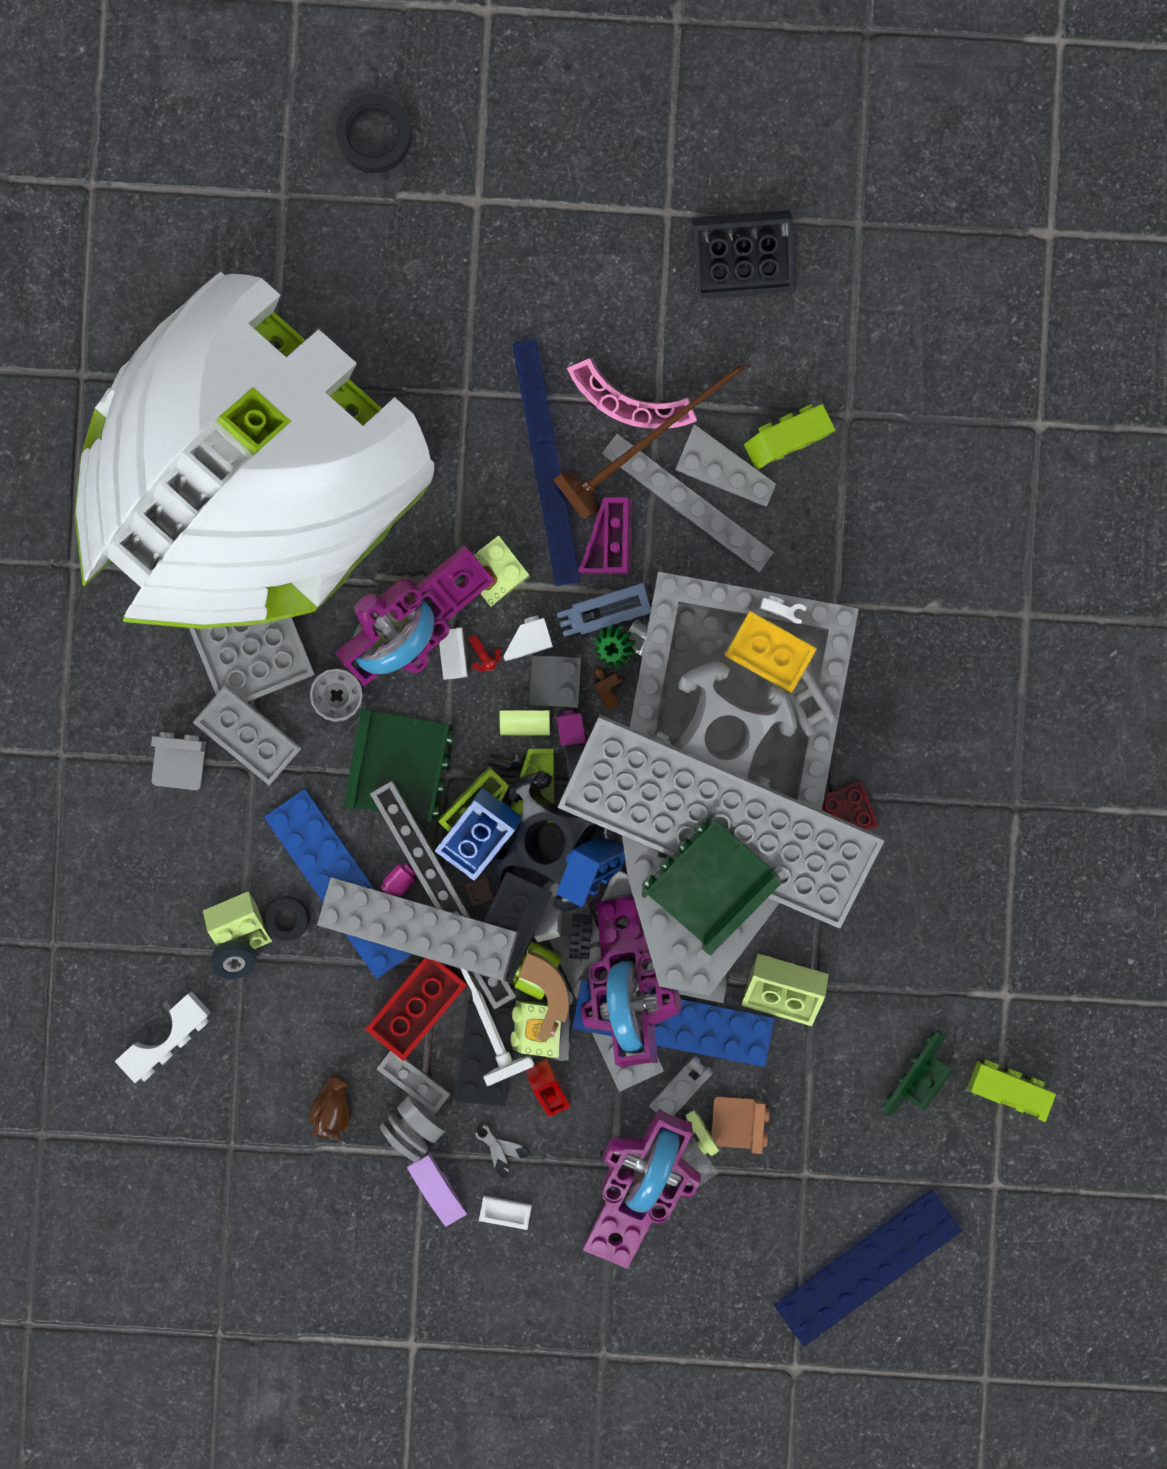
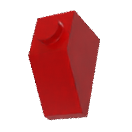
[525,1059,570,1117]

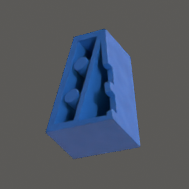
[556,835,625,908]

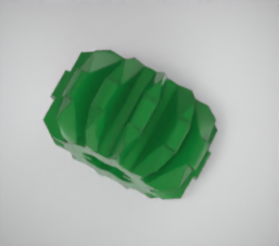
[594,625,636,668]

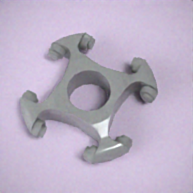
[653,661,798,787]

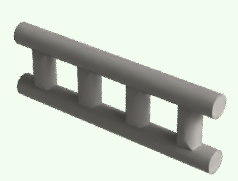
[776,668,838,737]

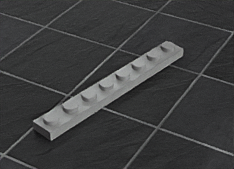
[602,434,774,573]

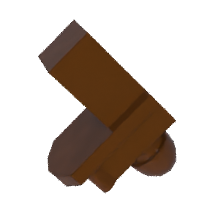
[593,666,625,710]

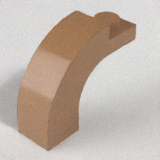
[518,951,569,1042]

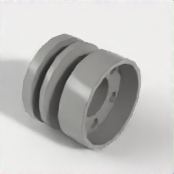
[310,669,363,722]
[379,1095,446,1162]

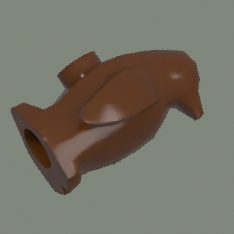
[308,1075,350,1140]

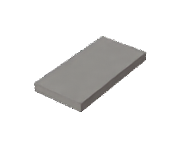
[193,684,302,786]

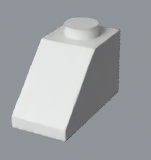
[504,615,553,661]

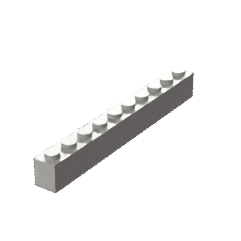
[370,781,516,1009]

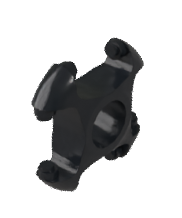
[489,771,618,912]

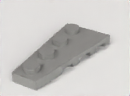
[675,424,776,507]

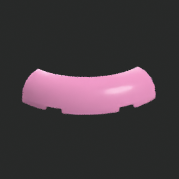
[567,358,697,429]

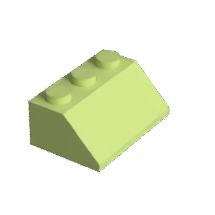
[741,954,829,1026]

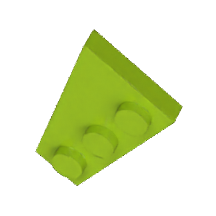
[510,749,555,823]

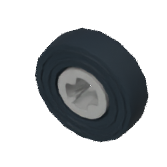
[211,940,256,979]

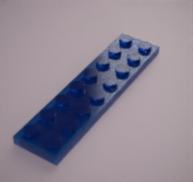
[774,1189,963,1347]

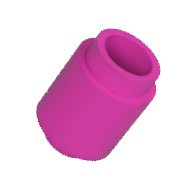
[381,863,417,897]

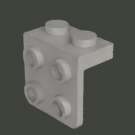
[151,732,206,790]

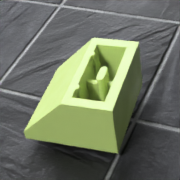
[203,892,272,949]

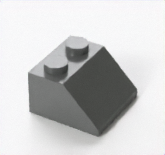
[529,656,581,708]

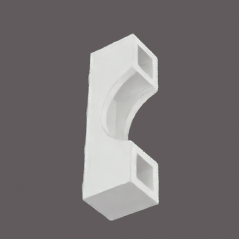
[115,991,211,1083]

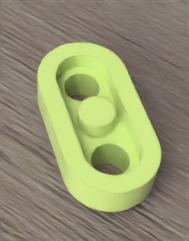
[686,1110,720,1156]

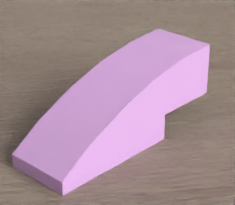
[407,1152,467,1227]

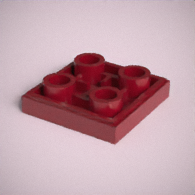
[822,780,879,830]

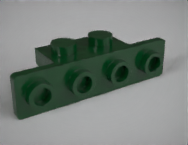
[882,1030,953,1117]

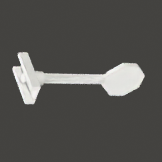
[461,969,534,1086]

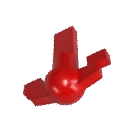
[468,635,502,673]

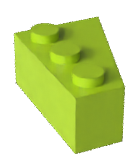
[744,404,836,470]
[438,766,509,832]
[967,1059,1056,1122]

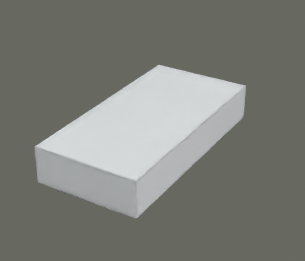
[534,895,562,942]
[479,1195,532,1230]

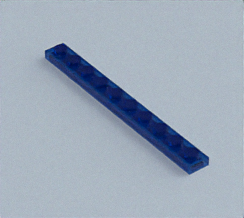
[512,339,580,587]

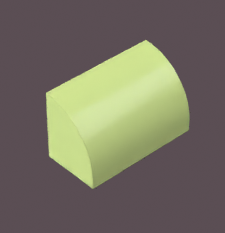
[500,711,550,735]

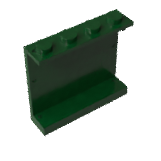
[344,709,454,822]
[642,816,781,956]

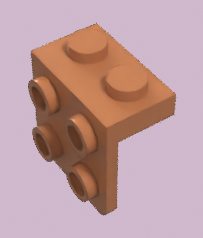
[711,1096,769,1154]

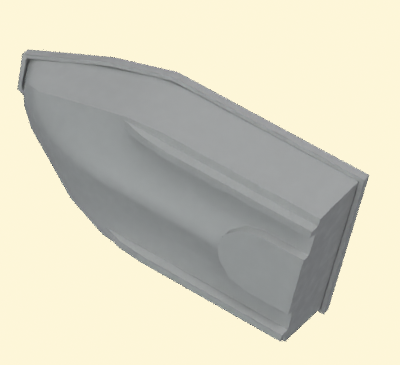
[622,572,859,996]

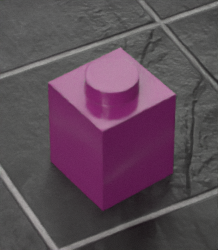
[557,709,586,746]

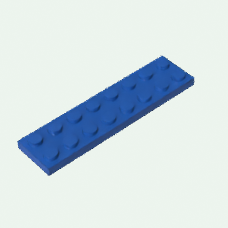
[264,789,412,979]
[571,979,774,1067]

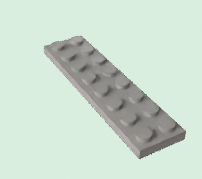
[317,877,518,981]
[549,904,664,1092]

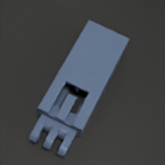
[557,583,651,637]

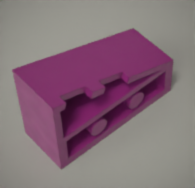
[578,497,633,574]

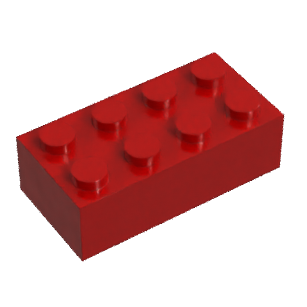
[365,958,468,1061]

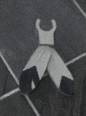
[475,1124,529,1178]

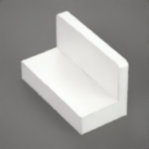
[439,627,468,680]

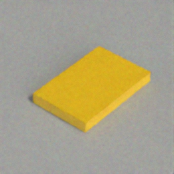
[724,611,817,694]

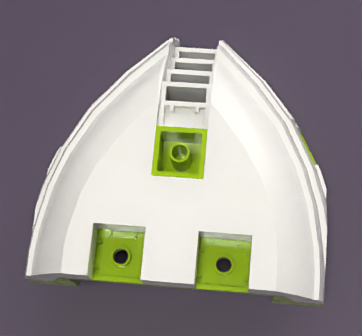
[74,272,434,629]

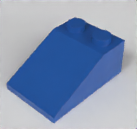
[435,788,522,881]

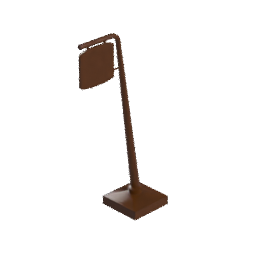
[554,364,751,520]

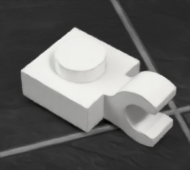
[759,596,806,624]

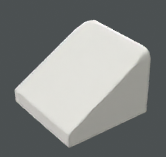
[628,619,648,657]

